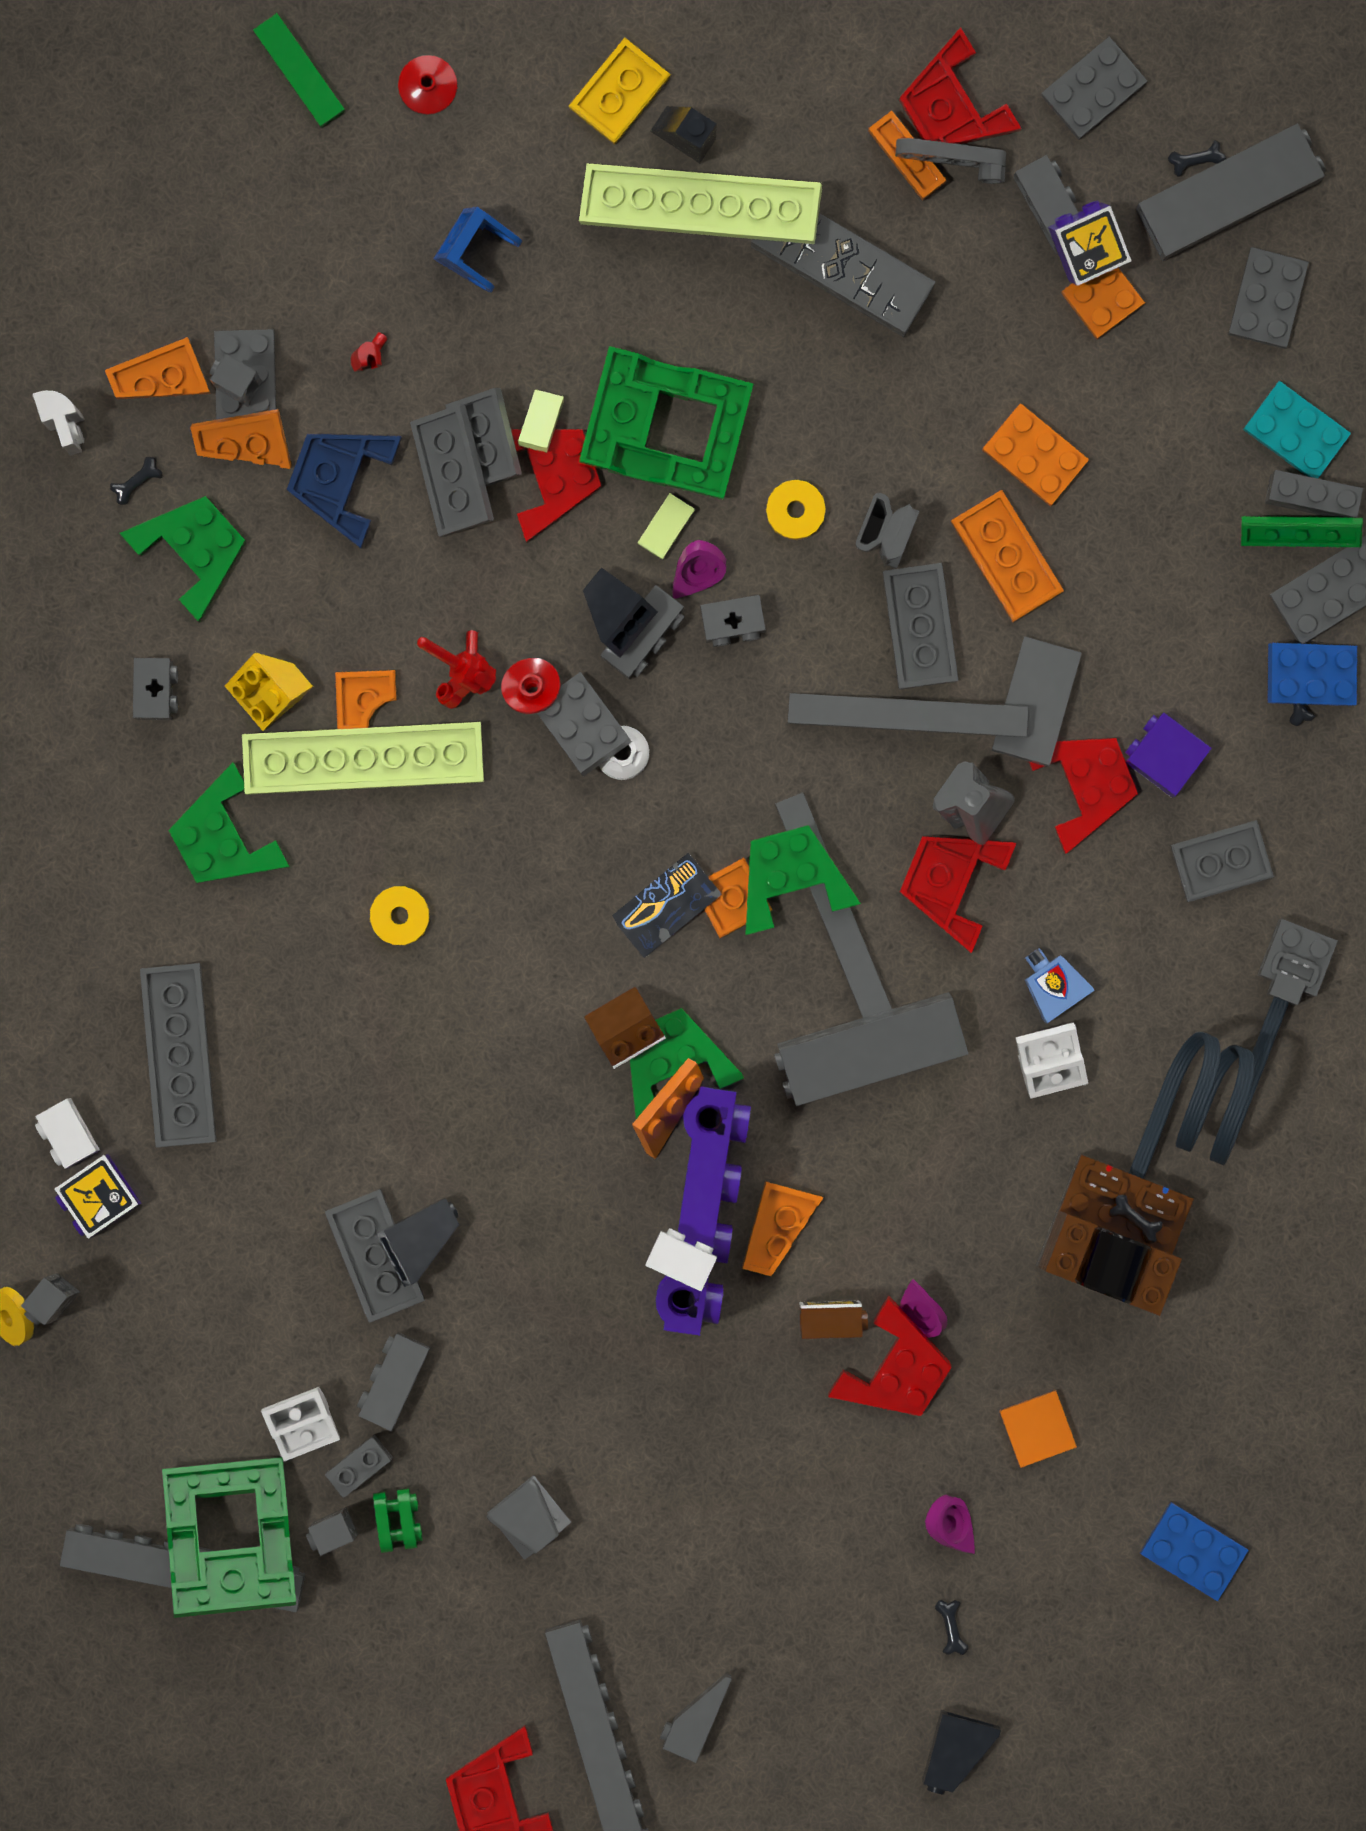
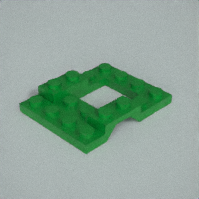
[579,346,753,500]
[162,1457,296,1618]

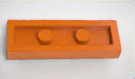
[868,111,947,201]

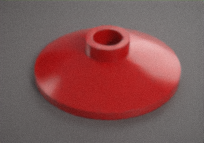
[398,55,457,115]
[501,658,561,714]

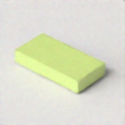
[518,390,564,452]
[638,493,695,560]

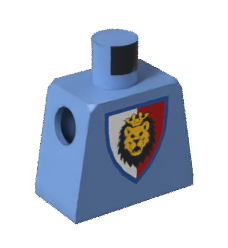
[1025,948,1095,1023]

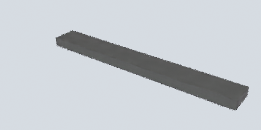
[788,693,1029,737]
[775,792,892,1018]

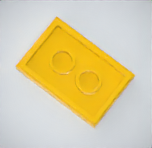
[569,38,671,145]

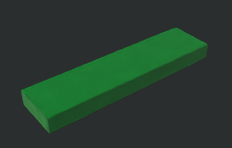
[253,13,345,128]
[1241,516,1363,547]

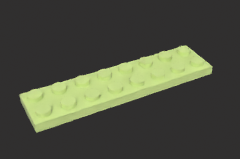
[579,163,822,244]
[242,722,484,795]

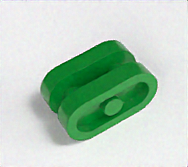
[373,1488,423,1553]

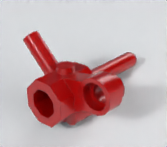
[417,630,496,709]

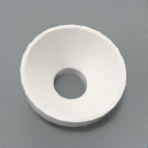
[599,726,649,780]

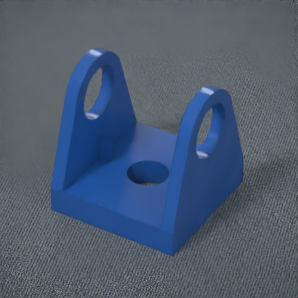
[433,207,523,293]

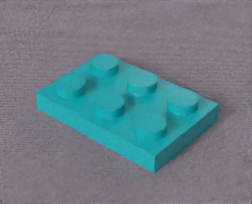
[1243,381,1351,479]

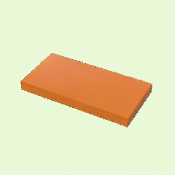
[951,490,1064,622]

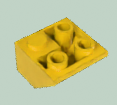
[225,653,313,731]

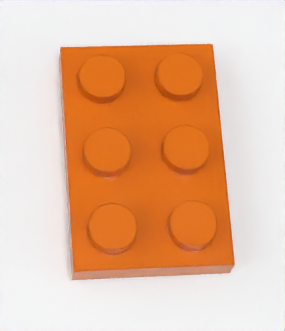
[982,403,1089,507]

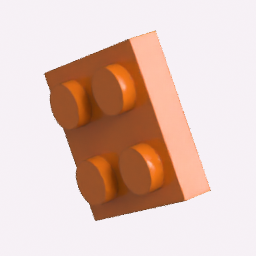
[1061,268,1145,340]

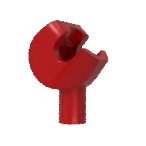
[351,332,388,372]

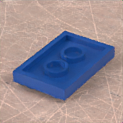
[1268,643,1357,706]
[1140,1502,1249,1602]

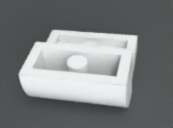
[33,390,84,455]
[1015,1022,1088,1099]
[261,1387,340,1461]

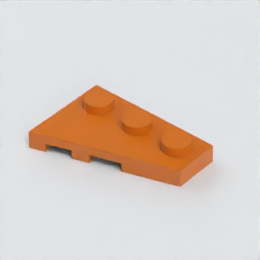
[105,337,211,399]
[190,409,292,469]
[632,1058,704,1159]
[742,1181,824,1276]

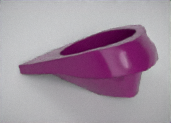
[672,540,726,599]
[899,1279,948,1338]
[925,1495,975,1554]

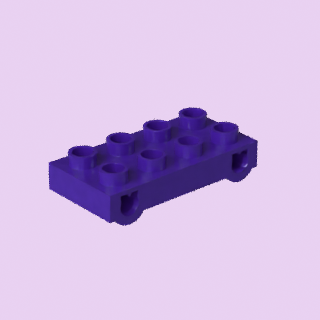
[656,1086,751,1336]

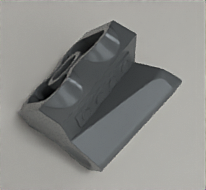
[855,493,919,569]
[933,761,1015,845]
[486,1475,571,1560]

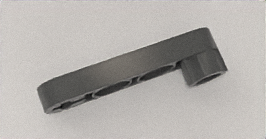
[895,138,1006,184]

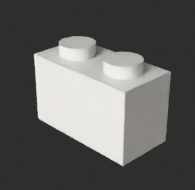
[35,1098,100,1169]
[645,1228,717,1291]

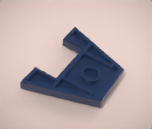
[287,434,402,549]

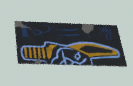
[612,853,722,958]

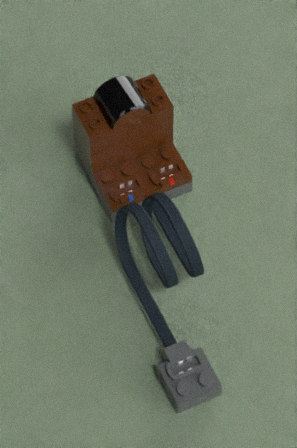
[1035,919,1338,1316]

